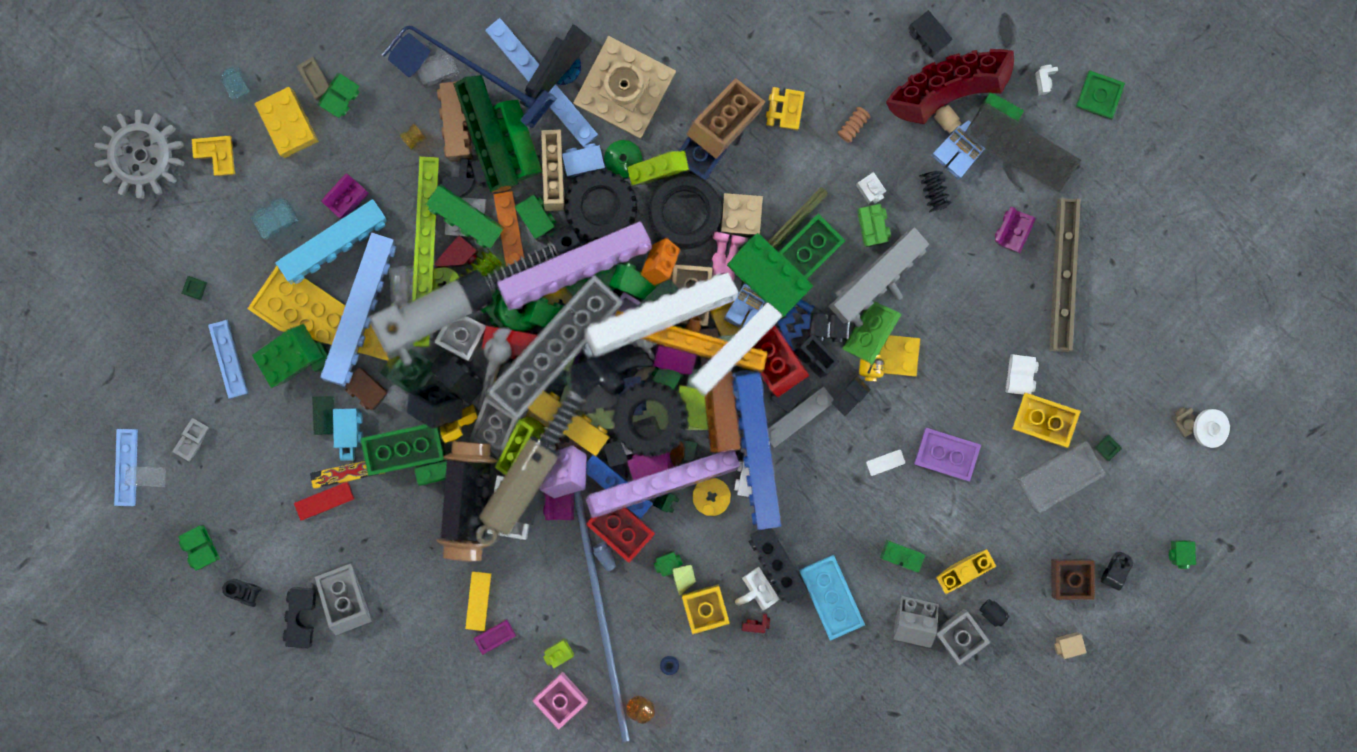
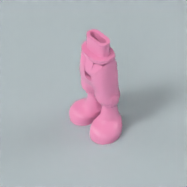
[712,232,749,281]

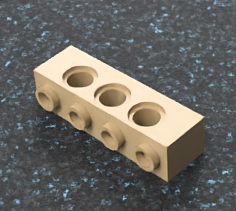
[541,130,564,211]

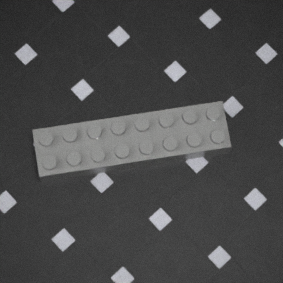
[487,276,623,419]

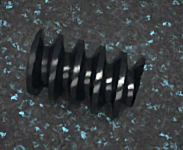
[919,170,951,213]

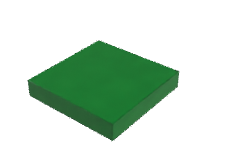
[1076,70,1125,120]

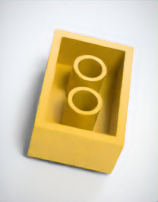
[254,87,319,158]

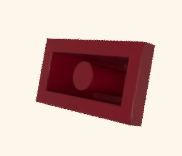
[434,235,478,268]

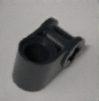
[1101,552,1133,591]
[222,579,262,607]

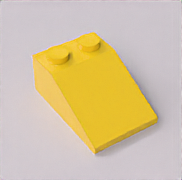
[1012,393,1081,448]

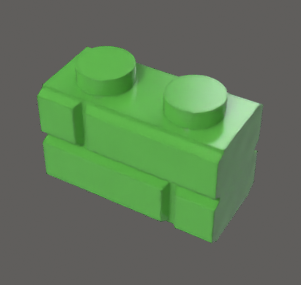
[857,204,891,247]

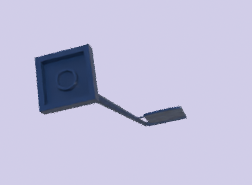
[382,26,557,128]

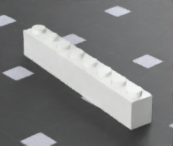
[585,273,738,357]

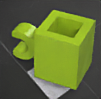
[543,638,574,669]

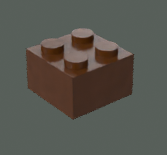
[1051,559,1095,600]

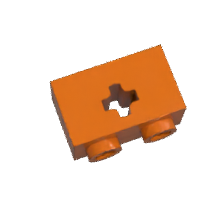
[641,238,680,286]

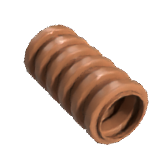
[838,107,871,143]

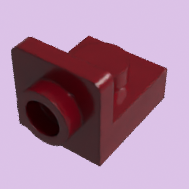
[741,612,770,633]

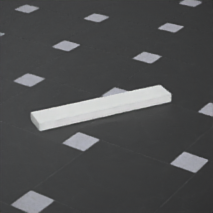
[690,303,782,396]

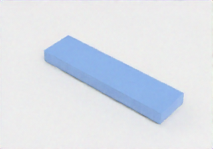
[208,320,248,399]
[114,429,138,506]

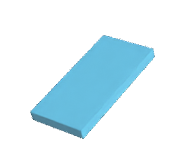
[799,554,865,641]

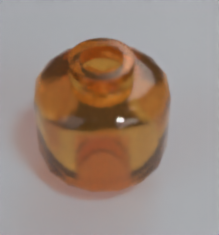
[626,695,655,724]

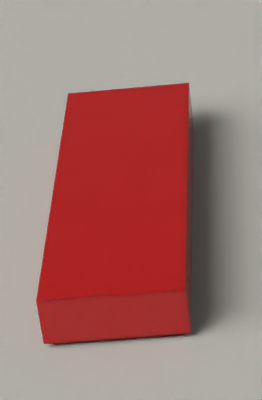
[294,481,355,521]

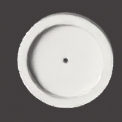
[1193,409,1230,448]

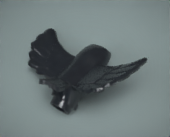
[569,342,654,401]

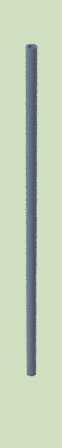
[574,491,630,742]

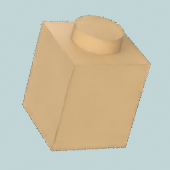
[1054,632,1087,659]

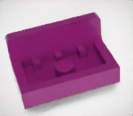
[321,173,369,219]
[995,207,1036,254]

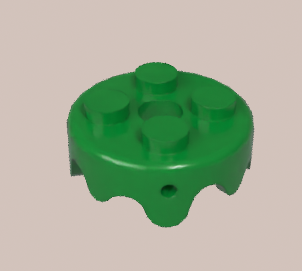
[493,293,536,332]

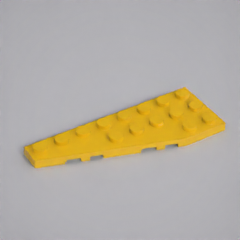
[247,266,401,363]

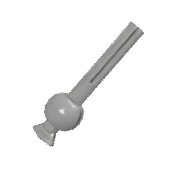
[478,329,511,410]

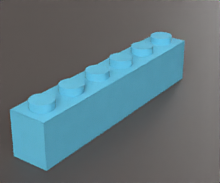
[275,199,388,284]

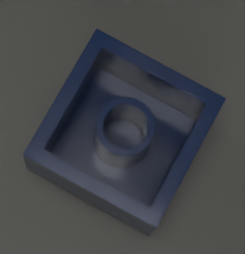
[679,137,727,181]

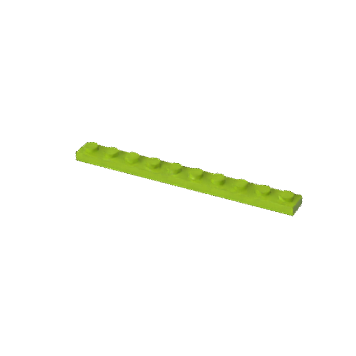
[412,157,439,347]

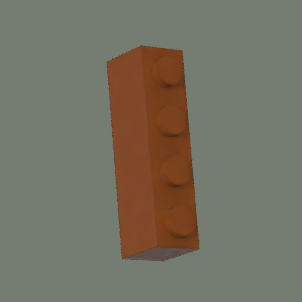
[704,371,741,452]

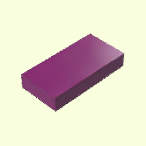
[473,619,516,655]

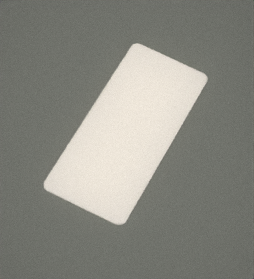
[866,450,905,476]

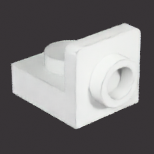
[1035,65,1058,96]

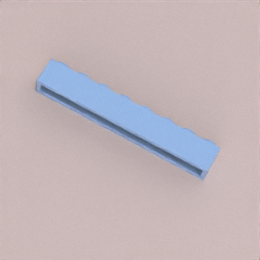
[321,232,397,387]

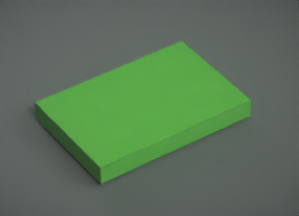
[842,300,901,364]

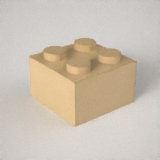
[721,193,763,236]

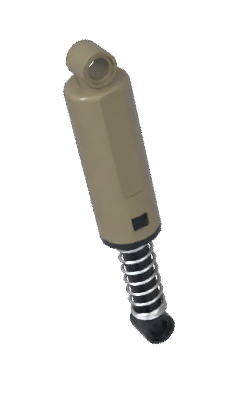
[477,387,593,545]

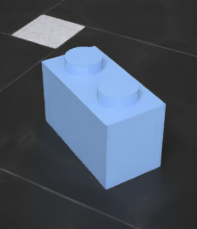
[562,143,605,179]

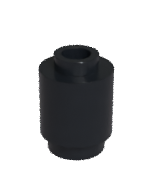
[979,599,1008,627]

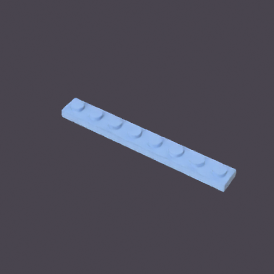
[485,18,598,147]

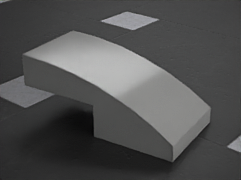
[172,418,209,463]

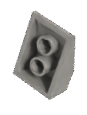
[469,395,529,460]
[315,563,372,635]

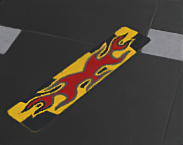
[310,461,383,489]

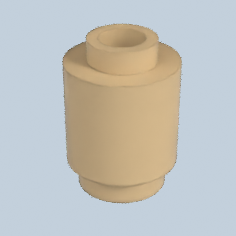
[934,105,962,133]

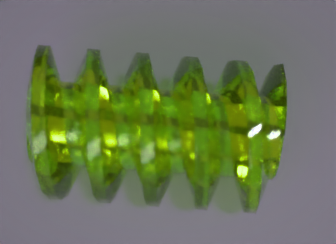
[460,248,503,276]

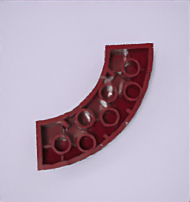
[886,49,1014,125]

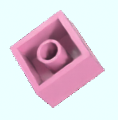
[533,671,588,730]

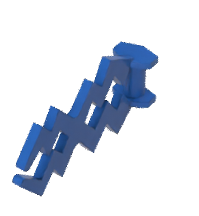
[777,299,815,351]

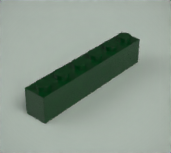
[454,75,519,193]

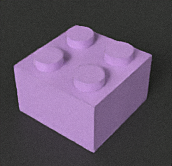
[540,446,587,498]

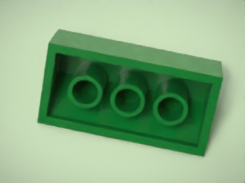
[493,99,542,182]
[727,233,813,318]

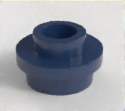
[660,656,679,675]

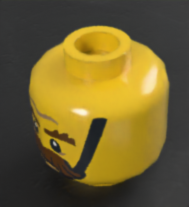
[859,355,885,382]

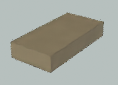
[296,57,329,100]

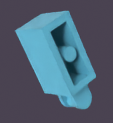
[333,409,363,461]

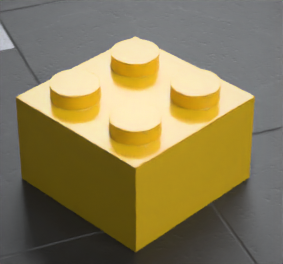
[682,584,730,634]

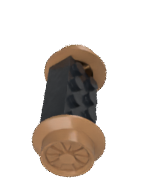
[436,441,498,561]

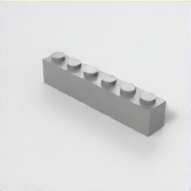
[828,227,930,323]

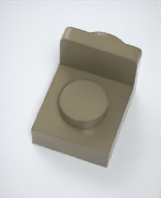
[1171,406,1196,437]

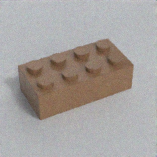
[686,78,766,159]

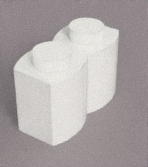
[1006,354,1039,395]

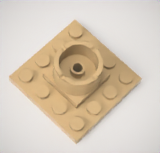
[573,36,676,139]

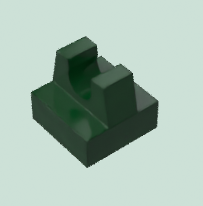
[653,493,679,513]

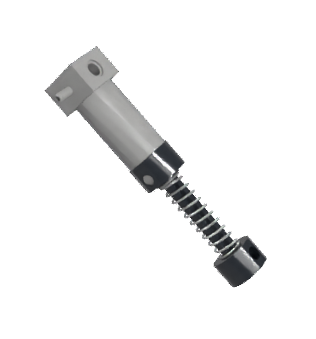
[370,225,581,365]

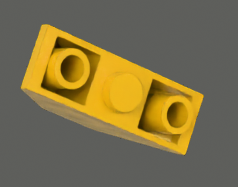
[936,549,996,594]

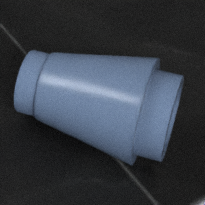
[593,541,616,571]

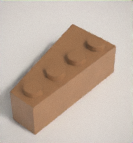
[437,81,474,162]

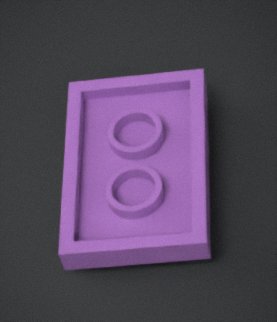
[914,428,981,481]

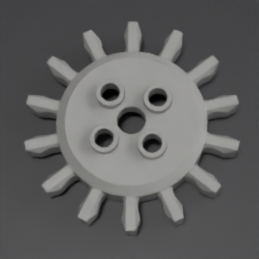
[94,110,185,199]

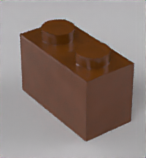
[345,367,390,410]

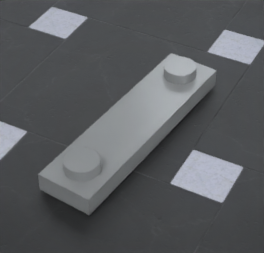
[768,386,834,448]

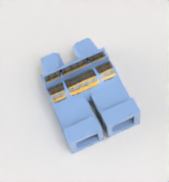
[931,120,989,180]
[724,284,767,329]

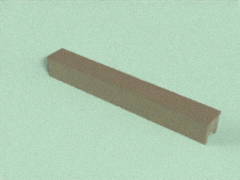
[1049,198,1081,352]

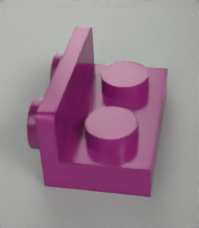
[543,492,574,520]

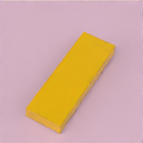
[465,571,492,631]

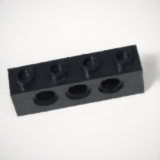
[748,528,808,604]

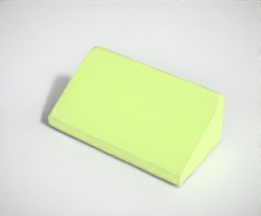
[673,565,696,596]

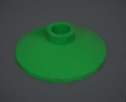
[604,140,642,178]

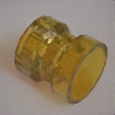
[399,124,426,150]

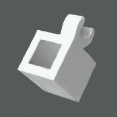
[856,172,886,204]

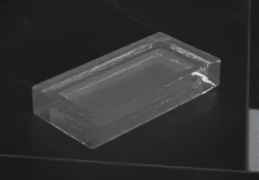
[125,466,166,487]

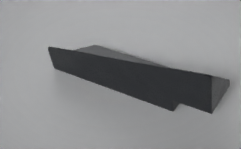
[520,24,592,108]

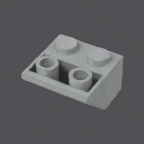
[893,596,939,648]

